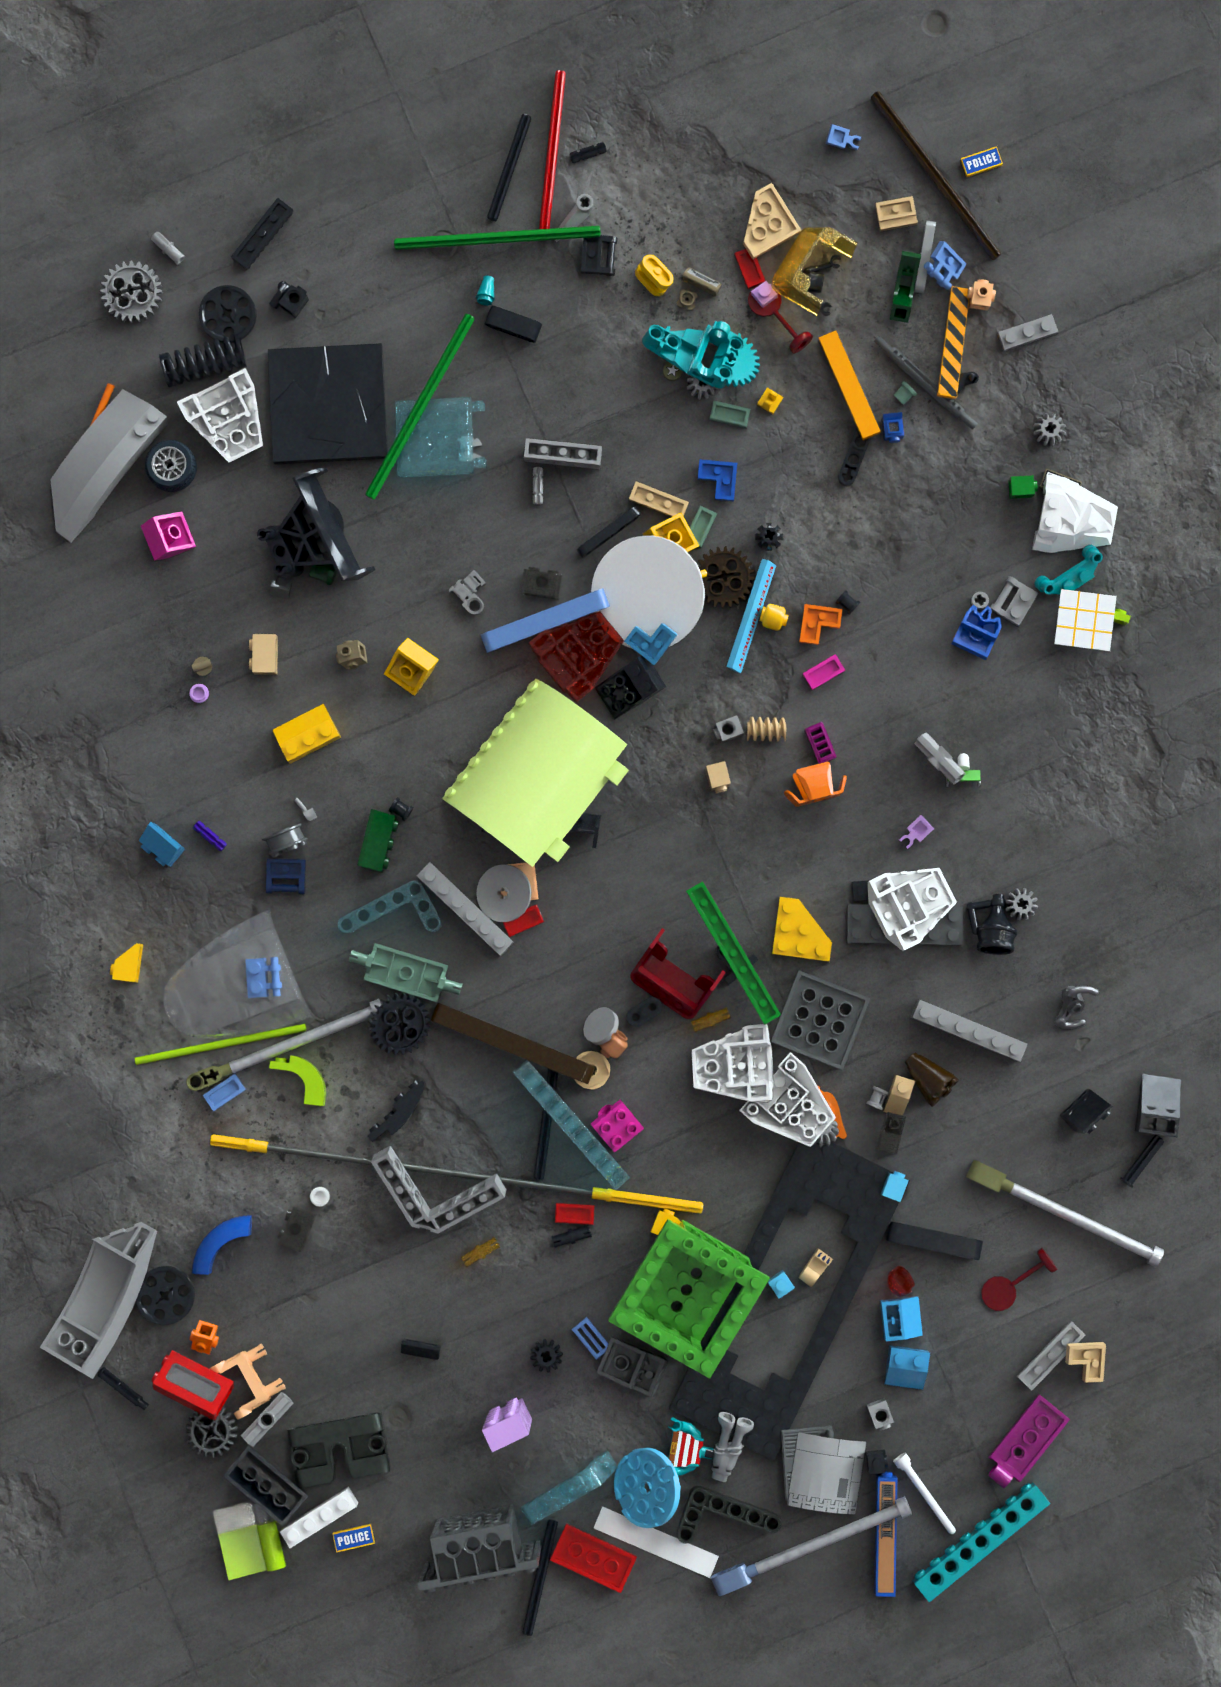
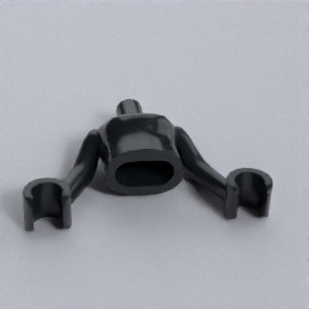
[788,255,841,316]

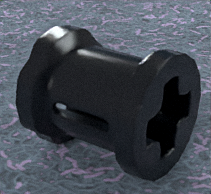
[835,590,861,615]
[388,797,414,822]

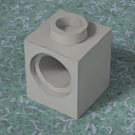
[713,715,744,743]
[866,1398,894,1430]

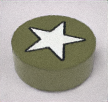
[663,362,682,381]

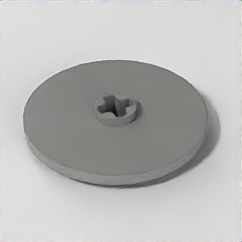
[477,865,531,922]

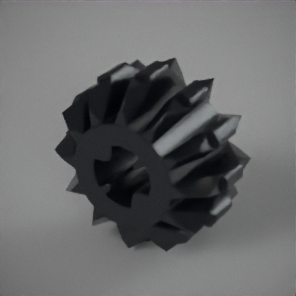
[530,1339,563,1373]

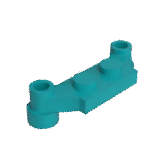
[1034,545,1103,595]

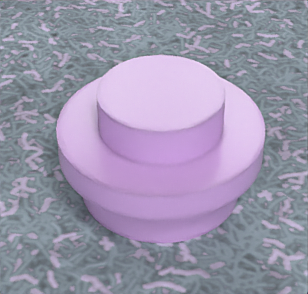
[190,684,209,703]

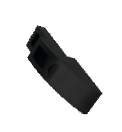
[368,1080,426,1142]

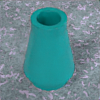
[476,276,495,306]

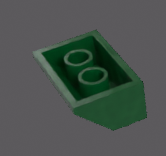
[357,809,399,873]

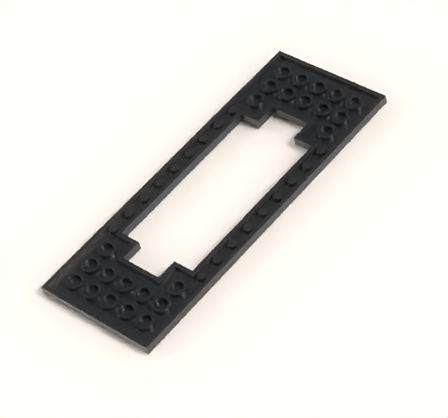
[669,1141,910,1461]

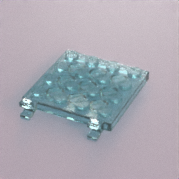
[395,397,487,477]

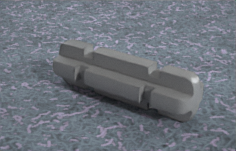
[533,467,543,505]

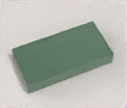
[709,401,751,428]
[690,506,717,548]

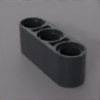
[484,306,542,343]

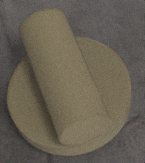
[192,657,212,676]

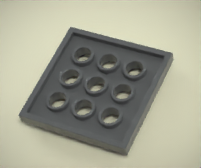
[770,970,870,1070]

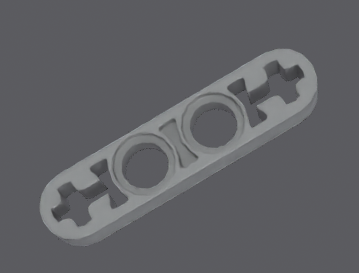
[914,221,936,294]

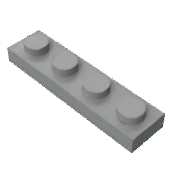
[1017,1321,1085,1391]

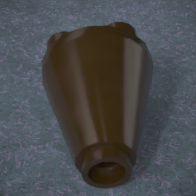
[905,1052,959,1107]

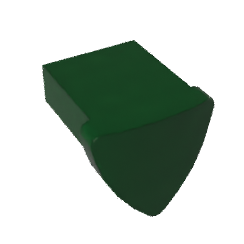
[309,564,337,586]

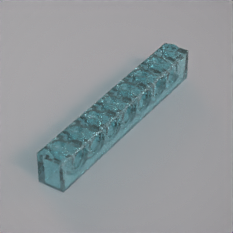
[512,1060,630,1190]

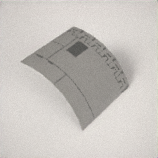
[787,1432,866,1514]

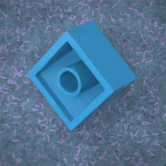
[139,822,185,867]
[884,1345,930,1390]

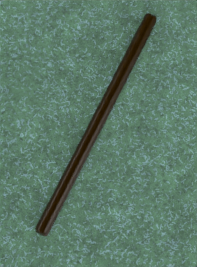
[871,91,1001,260]

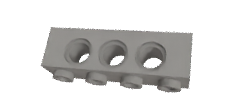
[524,438,602,469]

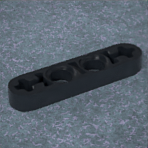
[838,428,871,487]
[577,506,641,558]

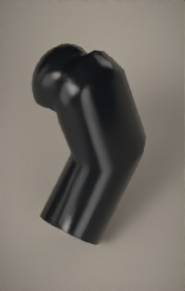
[957,372,979,393]

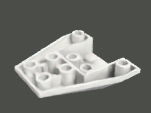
[739,1052,836,1147]

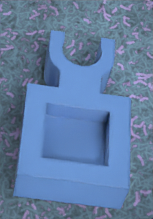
[826,124,861,150]

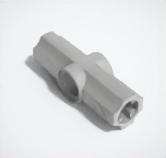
[914,732,966,784]
[241,1392,294,1447]

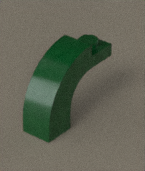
[889,251,921,323]

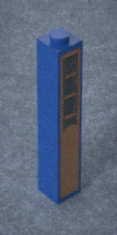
[874,1471,897,1597]

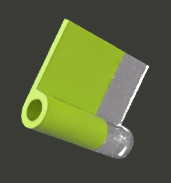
[213,1501,286,1580]

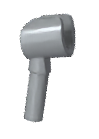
[294,798,317,821]

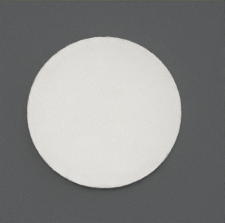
[591,536,705,649]

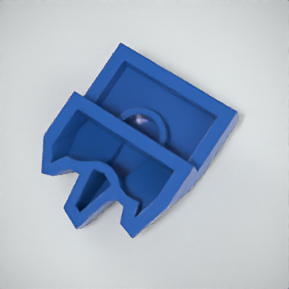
[951,604,1002,660]

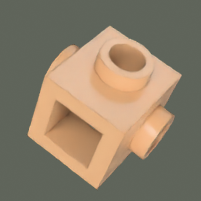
[967,280,996,311]

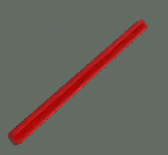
[539,70,566,229]

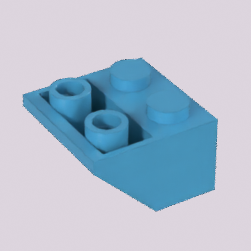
[880,1296,923,1341]

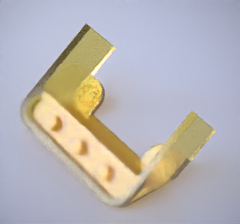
[771,227,858,315]

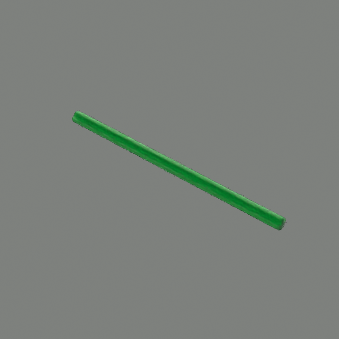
[394,226,601,250]
[365,313,474,500]

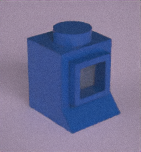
[881,412,904,443]

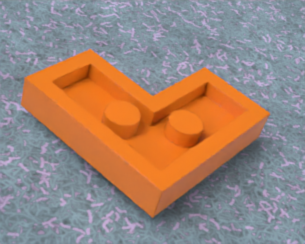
[799,604,843,645]

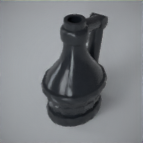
[967,894,1017,955]

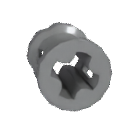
[866,1086,889,1110]

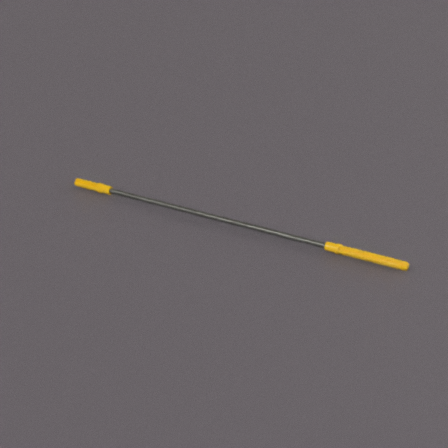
[210,1134,703,1214]

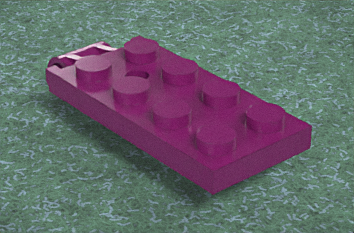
[988,1394,1070,1488]

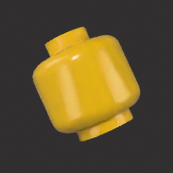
[759,604,789,631]

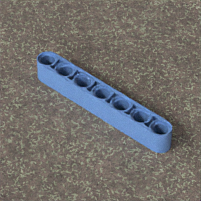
[480,588,610,653]

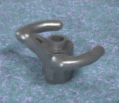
[1055,986,1099,1029]

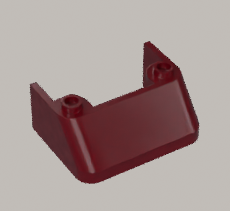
[630,928,726,1019]

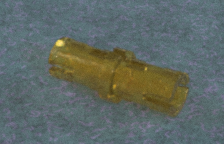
[691,1007,731,1032]
[461,1237,500,1267]

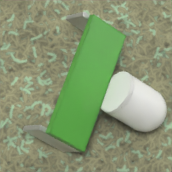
[946,753,981,787]

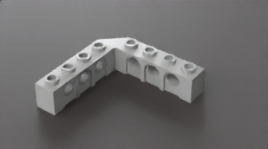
[371,1146,507,1233]

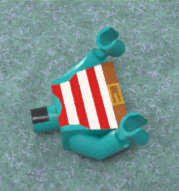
[668,1417,714,1476]

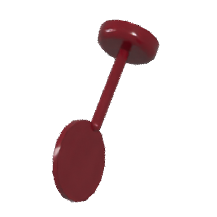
[748,286,813,354]
[982,1248,1058,1311]

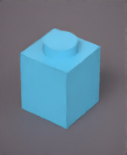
[881,1171,909,1202]
[768,1270,795,1299]

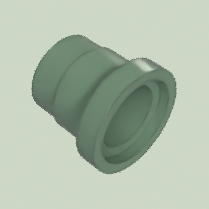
[894,381,917,405]

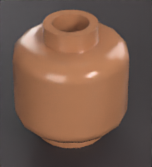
[600,1030,628,1058]

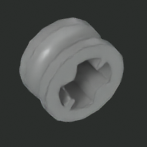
[971,592,989,610]

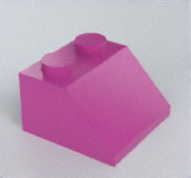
[141,512,196,561]

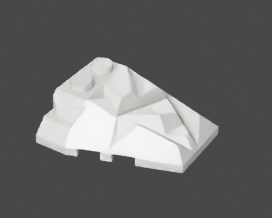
[177,368,263,463]
[1032,474,1118,553]
[692,1024,774,1102]

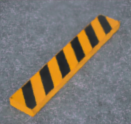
[937,286,969,399]

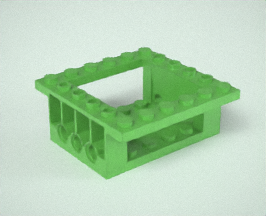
[608,1219,770,1378]

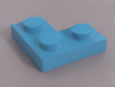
[624,623,678,665]

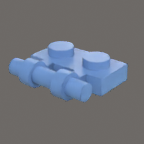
[924,241,966,290]
[245,957,282,998]

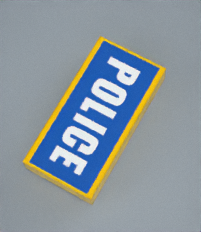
[960,146,1003,178]
[332,1524,375,1552]

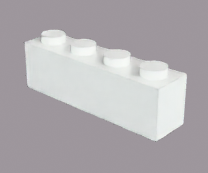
[280,1486,358,1548]

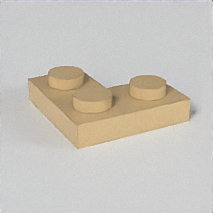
[1065,1342,1106,1383]

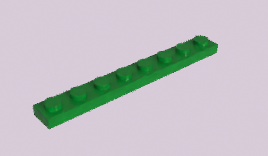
[686,881,781,1025]

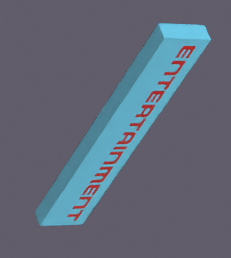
[727,559,776,673]

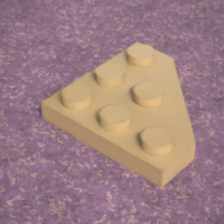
[743,183,801,259]

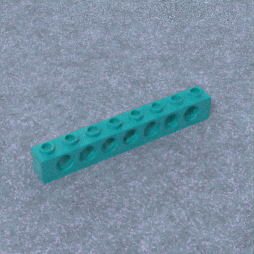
[912,1483,1051,1602]

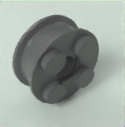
[262,823,308,858]

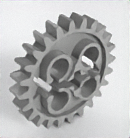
[100,260,163,323]

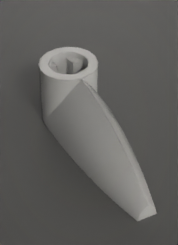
[555,194,594,242]

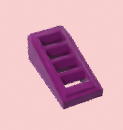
[804,722,837,764]

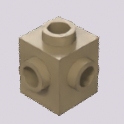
[336,640,368,670]

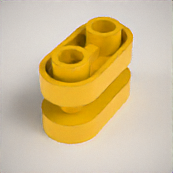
[635,255,673,296]

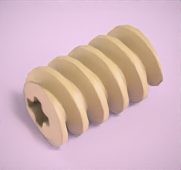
[747,717,786,742]

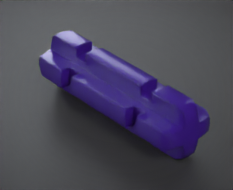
[193,821,227,851]

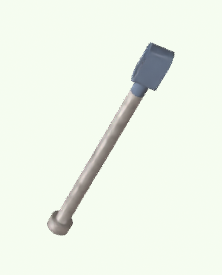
[710,1496,912,1596]

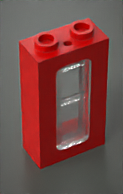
[151,1350,234,1421]

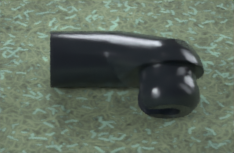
[269,281,290,309]

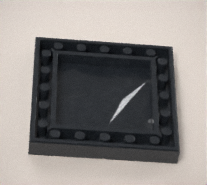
[268,343,388,465]

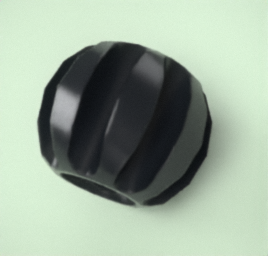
[755,523,783,551]

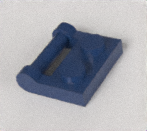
[266,859,306,894]

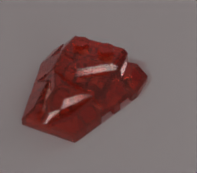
[529,611,624,702]

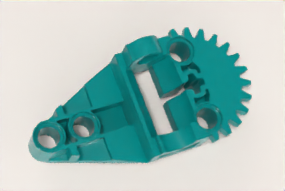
[642,321,760,389]

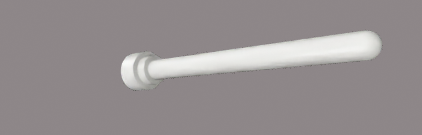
[893,1453,956,1534]

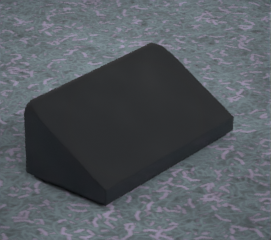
[401,1339,441,1360]

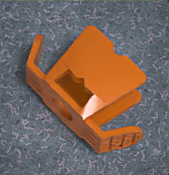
[784,762,847,807]

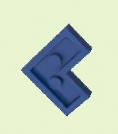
[698,459,737,502]

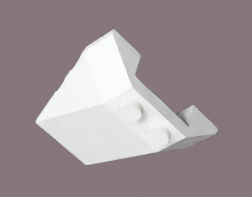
[868,868,957,951]

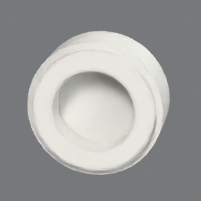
[310,1187,330,1207]

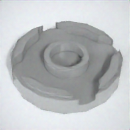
[583,1007,619,1045]

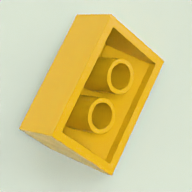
[273,704,341,764]

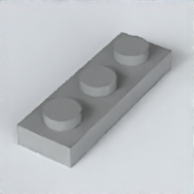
[998,314,1058,351]

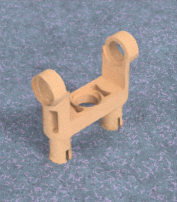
[209,1344,286,1420]

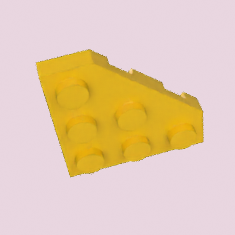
[772,897,832,962]

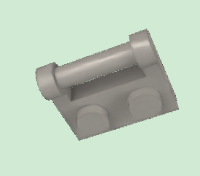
[990,576,1038,626]

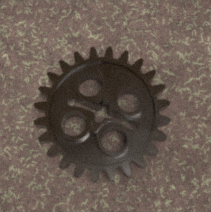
[698,546,755,609]

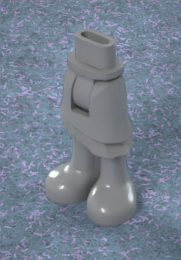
[711,1412,754,1482]

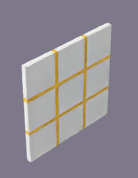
[1054,589,1116,651]

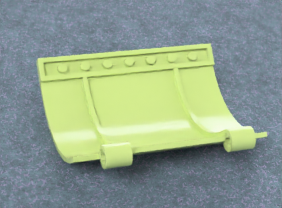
[442,678,629,867]

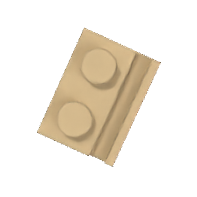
[875,196,918,231]

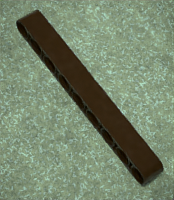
[431,1002,596,1084]

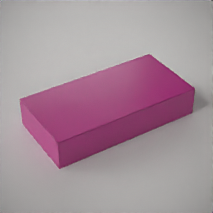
[802,654,845,690]

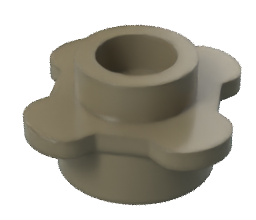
[677,289,698,310]

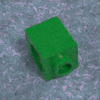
[1008,475,1038,499]

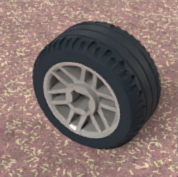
[145,440,197,492]

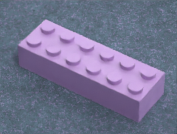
[482,1397,532,1452]

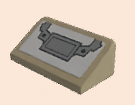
[683,268,722,296]

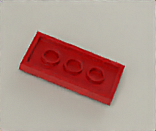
[550,1523,637,1593]

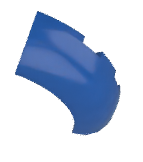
[192,1215,252,1275]

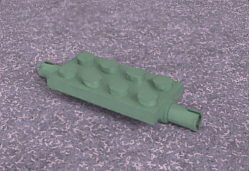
[349,943,463,1002]

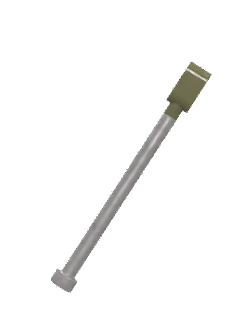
[186,999,382,1091]
[966,1160,1164,1267]

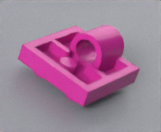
[591,1099,644,1153]

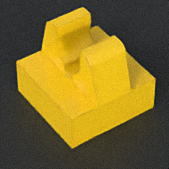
[757,387,783,414]

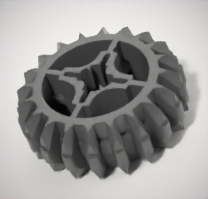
[185,1407,238,1458]

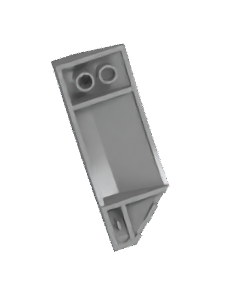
[51,389,167,543]
[40,1222,157,1379]

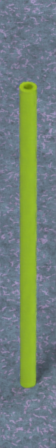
[135,1024,306,1065]

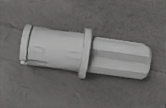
[151,231,185,265]

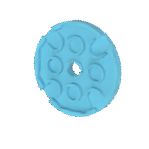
[614,1448,681,1528]

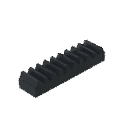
[231,198,293,270]

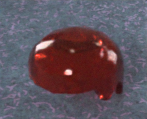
[887,1266,915,1297]

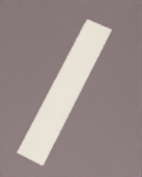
[594,1506,719,1578]

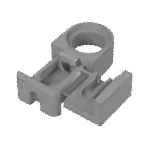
[449,570,486,615]

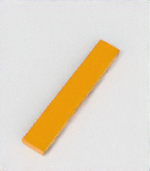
[818,331,881,440]

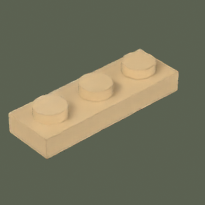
[629,482,689,517]

